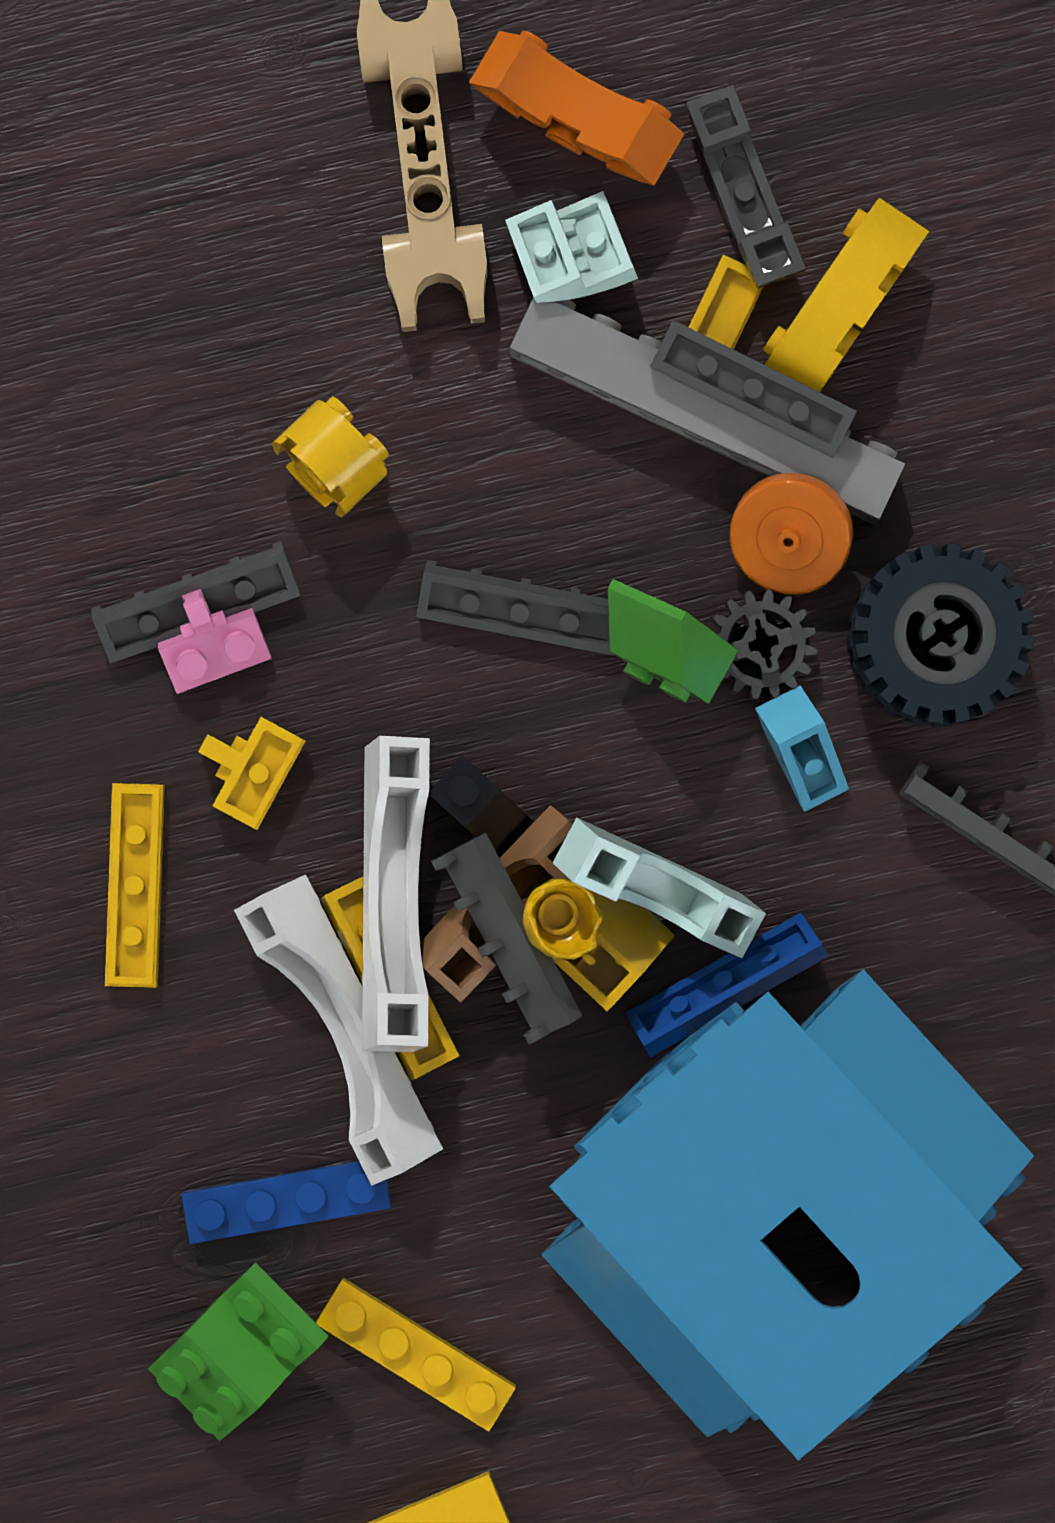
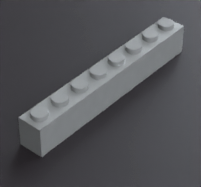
[510,297,905,525]

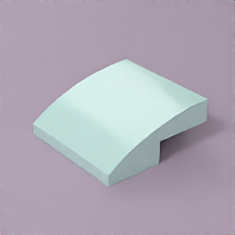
[505,191,638,303]

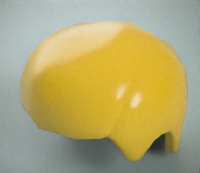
[522,879,603,959]

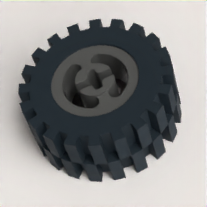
[847,543,1035,727]

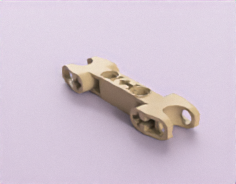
[356,0,488,332]

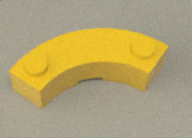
[762,198,929,392]

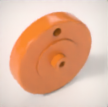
[729,473,853,595]

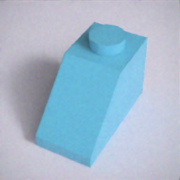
[755,686,849,812]

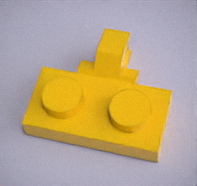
[198,717,306,830]

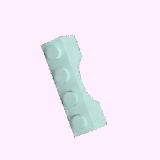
[553,817,766,958]

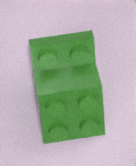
[148,1262,329,1441]

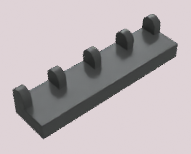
[650,320,857,459]
[91,541,301,664]
[416,560,615,656]
[898,760,1055,896]
[431,833,583,1045]

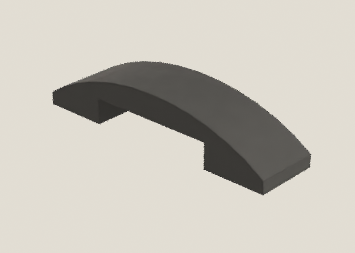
[686,85,806,289]

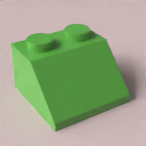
[608,579,739,704]

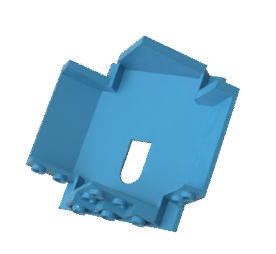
[541,969,1034,1461]

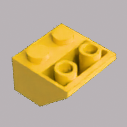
[552,890,675,1012]

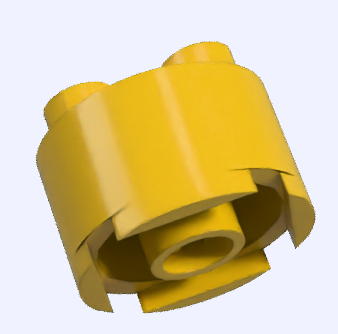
[272,396,389,517]

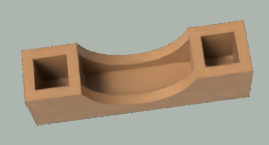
[420,805,573,1003]

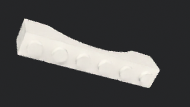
[362,736,430,1052]
[234,875,443,1186]

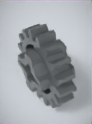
[712,590,817,701]

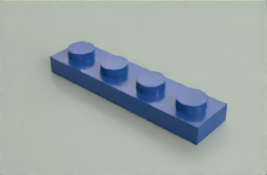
[625,913,828,1058]
[181,1161,392,1244]

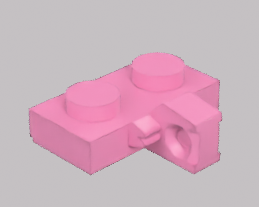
[158,589,272,694]

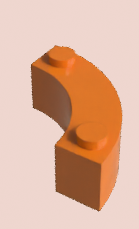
[469,31,684,186]

